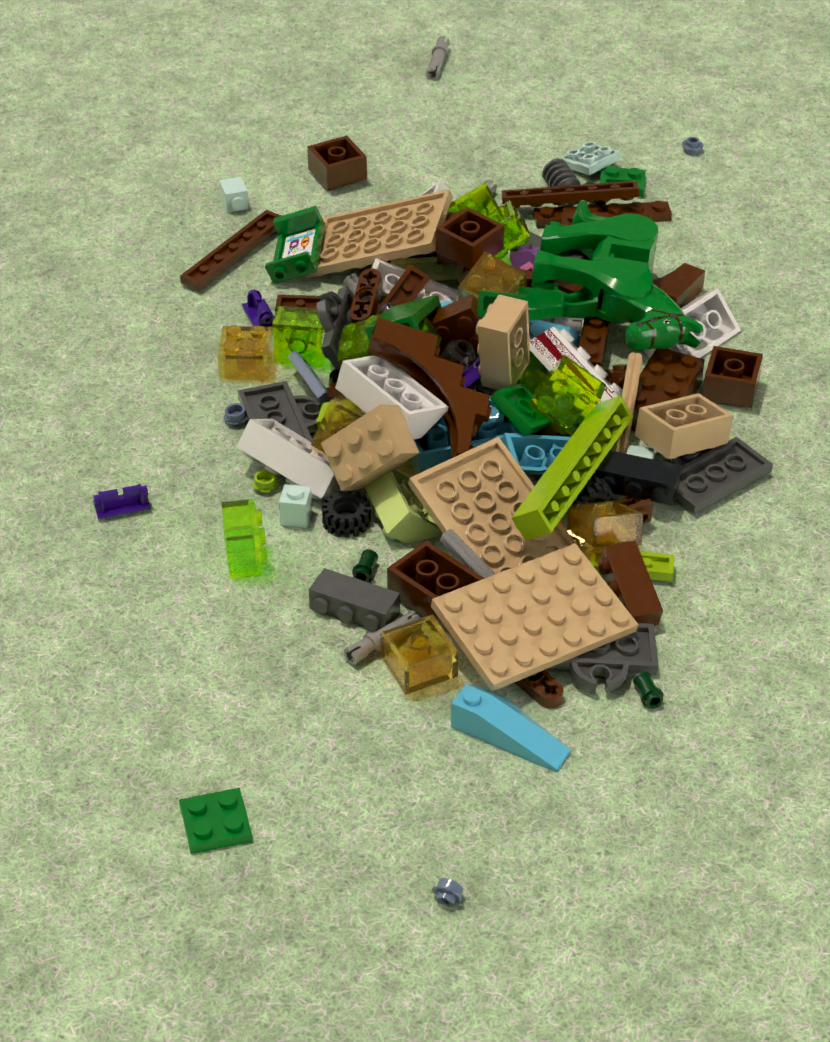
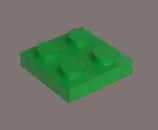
[490,383,557,436]
[179,788,253,854]

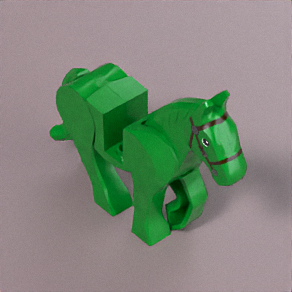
[531,200,703,351]

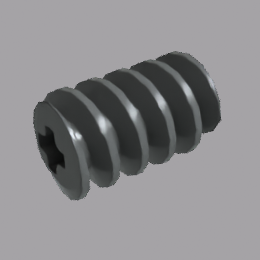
[542,158,581,204]

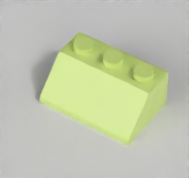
[365,468,443,543]

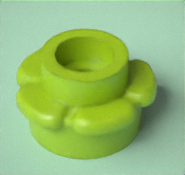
[252,470,278,493]

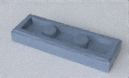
[288,351,336,403]

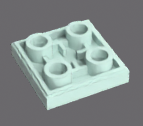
[559,142,621,175]

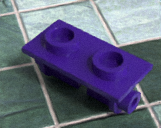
[242,289,280,333]
[93,484,151,519]

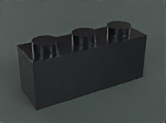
[595,450,682,506]

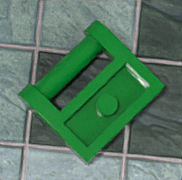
[599,166,646,197]

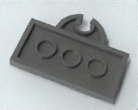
[317,286,366,369]
[238,381,323,443]
[671,437,773,514]
[550,623,658,693]

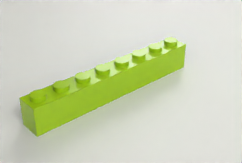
[511,395,633,540]

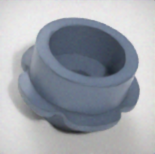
[682,137,703,155]
[223,403,247,426]
[432,878,463,907]

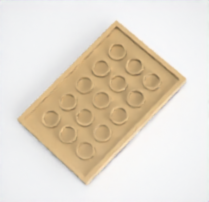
[305,189,453,278]
[408,437,580,574]
[431,543,638,692]

